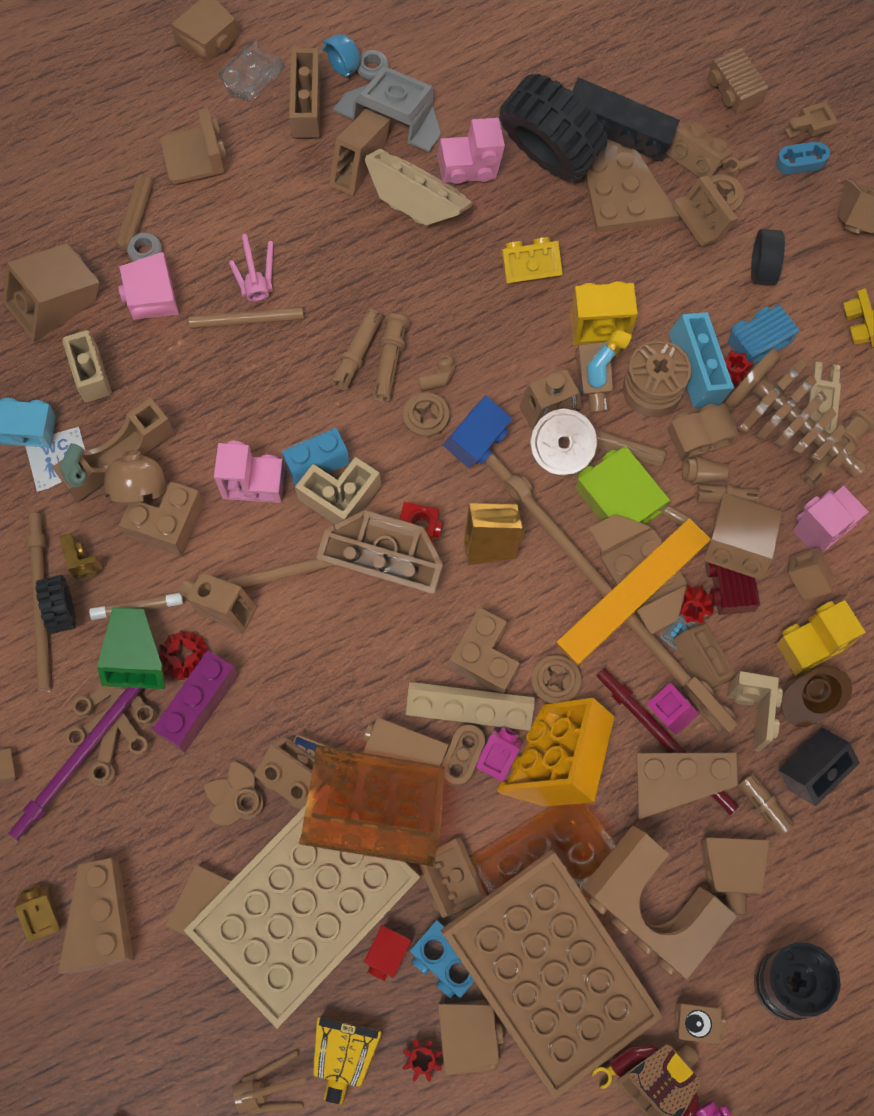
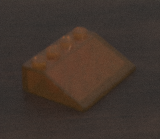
[299,745,445,867]
[469,803,616,906]

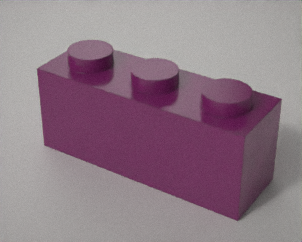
[152,650,239,753]

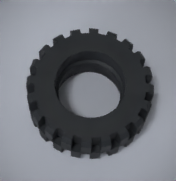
[499,73,608,181]

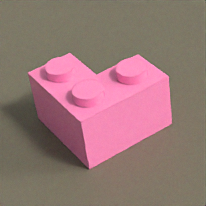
[437,118,505,184]
[214,441,285,503]
[793,485,869,552]

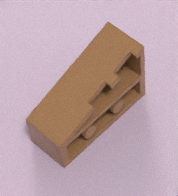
[58,858,134,975]

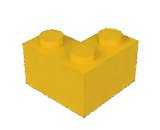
[776,600,866,676]

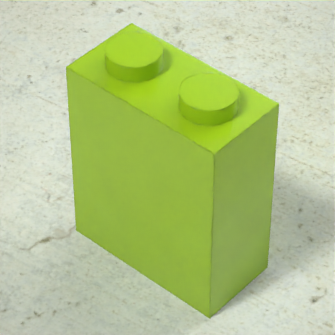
[576,446,670,525]

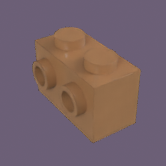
[254,736,335,809]

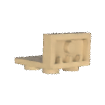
[726,671,783,752]

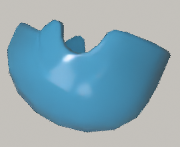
[322,34,360,77]

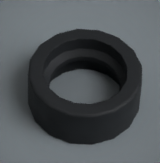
[751,229,785,286]

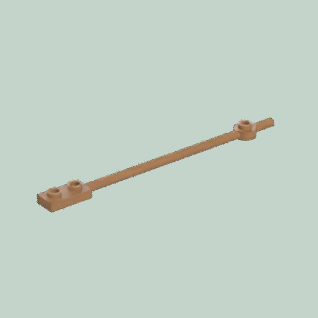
[485,454,738,739]

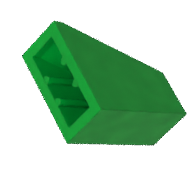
[97,607,166,689]

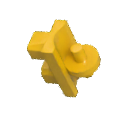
[843,288,874,347]

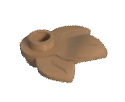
[204,762,264,826]

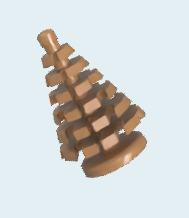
[725,349,867,478]

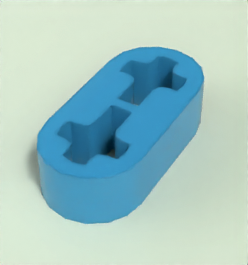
[776,142,830,174]

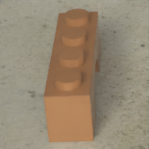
[52,398,174,502]

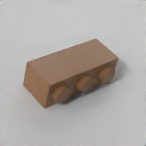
[289,48,321,138]

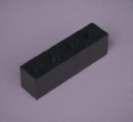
[572,77,680,161]

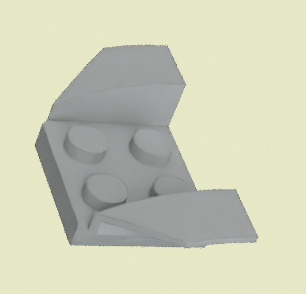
[333,66,441,152]

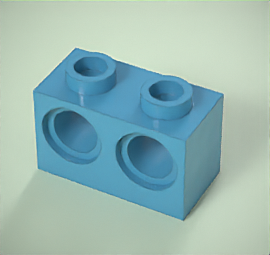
[410,920,474,999]

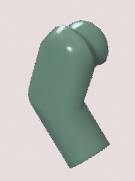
[60,443,86,487]

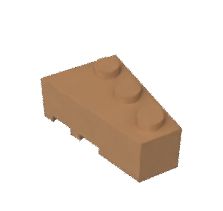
[637,753,738,820]

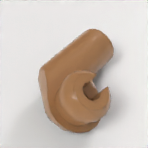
[418,355,455,391]

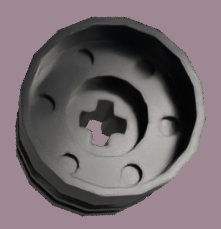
[754,942,841,1020]

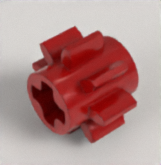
[723,350,753,388]
[679,585,714,624]
[402,1039,443,1082]

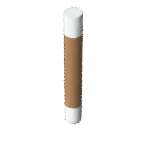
[90,592,184,620]

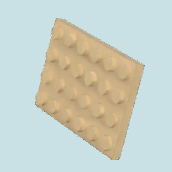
[183,784,421,1029]

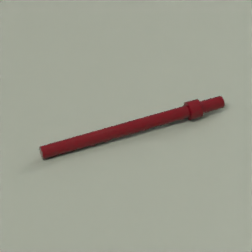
[596,668,739,815]

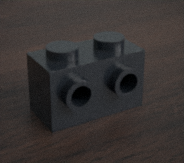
[778,728,860,806]

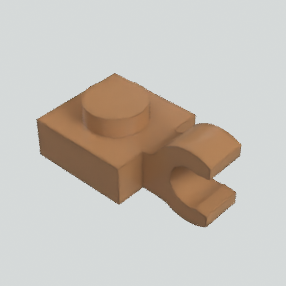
[784,101,838,140]

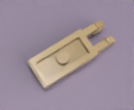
[803,361,841,436]

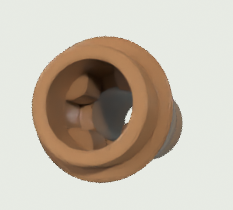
[682,455,729,485]

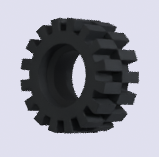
[35,575,76,634]

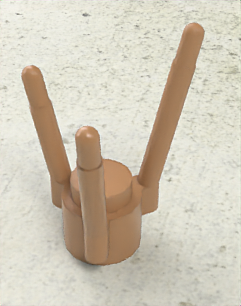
[233,1050,306,1116]

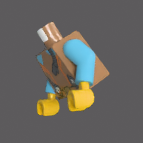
[575,330,632,412]

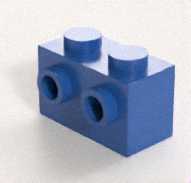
[442,395,512,468]

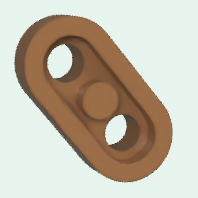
[440,725,485,787]

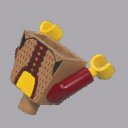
[592,1044,701,1116]

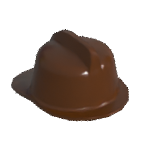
[781,666,852,727]

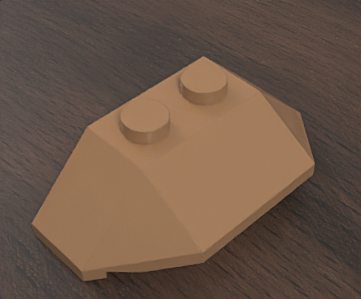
[316,510,443,594]

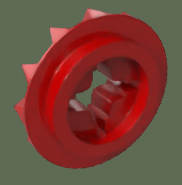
[159,630,208,680]

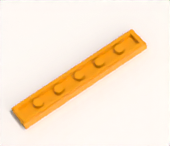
[556,518,711,666]

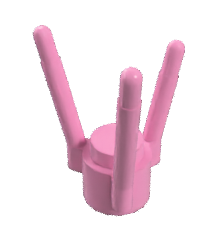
[229,234,273,302]

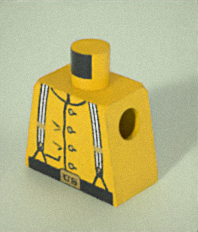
[313,1017,382,1105]

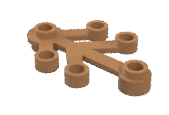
[66,686,155,788]

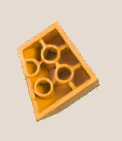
[496,698,615,806]

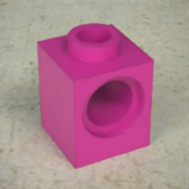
[647,683,700,735]

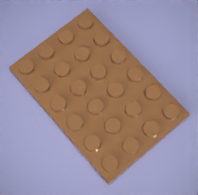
[440,850,663,1100]

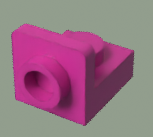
[475,727,523,782]

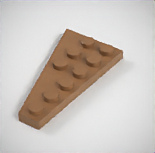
[567,87,679,233]

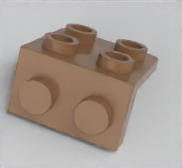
[160,108,226,184]

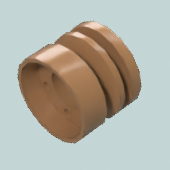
[623,340,691,417]

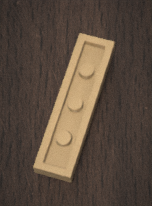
[406,682,535,731]

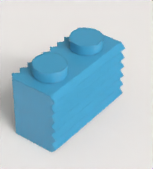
[727,304,799,366]
[282,428,350,486]

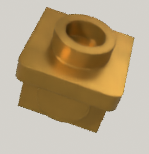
[59,533,104,579]
[14,885,61,943]

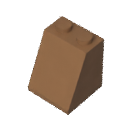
[2,243,99,342]

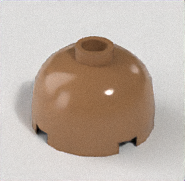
[104,450,166,503]

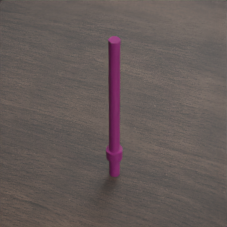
[8,687,142,841]

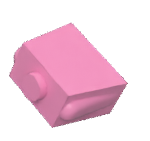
[118,252,179,320]

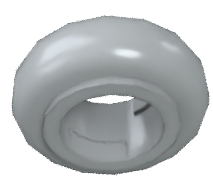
[357,50,389,81]
[127,233,162,262]

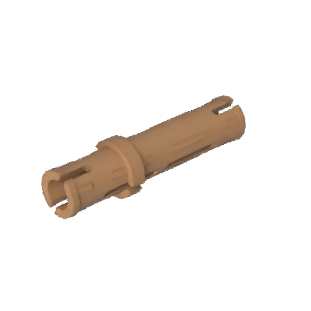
[331,309,383,390]

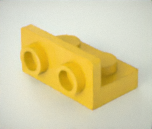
[499,237,563,284]

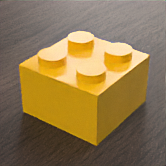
[570,281,638,345]

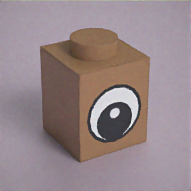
[673,1004,726,1045]

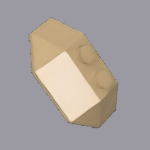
[365,149,473,225]

